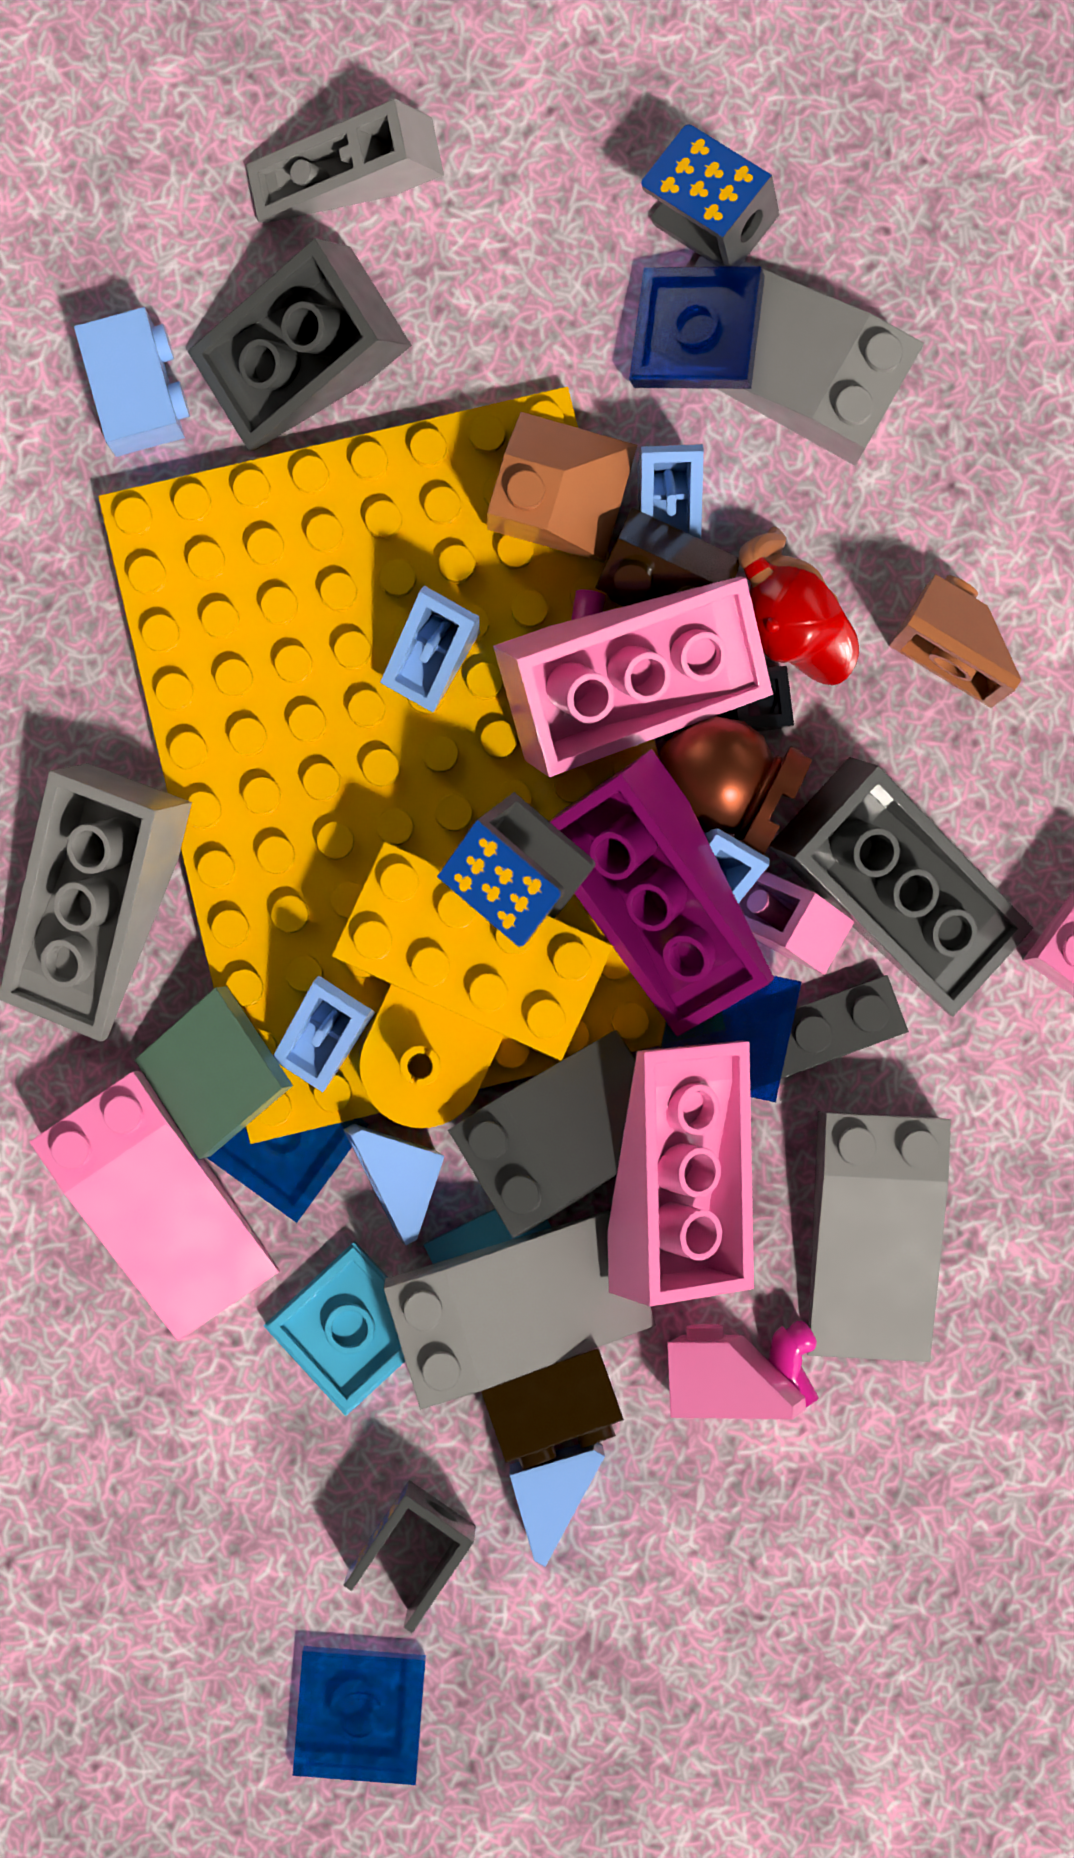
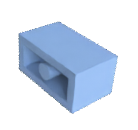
[74,307,190,457]

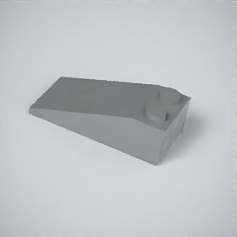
[648,255,924,466]
[0,763,192,1042]
[807,1111,951,1362]
[384,1210,656,1410]

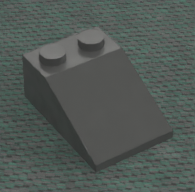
[188,238,412,451]
[448,1030,636,1238]

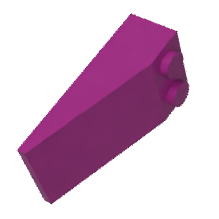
[549,749,774,1037]

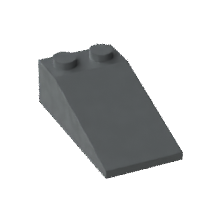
[769,757,1033,1017]

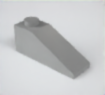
[246,99,444,223]

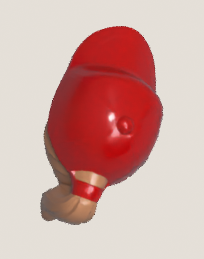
[738,527,859,685]

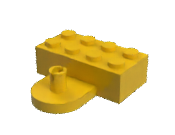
[332,842,614,1128]

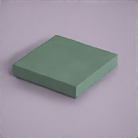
[134,986,293,1159]

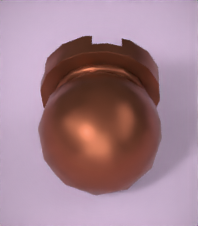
[659,716,812,855]

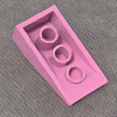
[493,576,773,777]
[607,1041,754,1306]
[30,1071,280,1341]

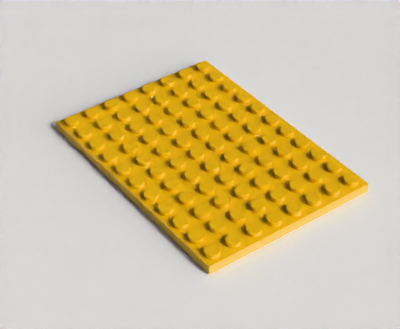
[98,386,725,1144]

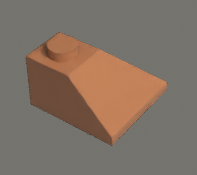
[487,412,638,563]
[889,574,1021,708]

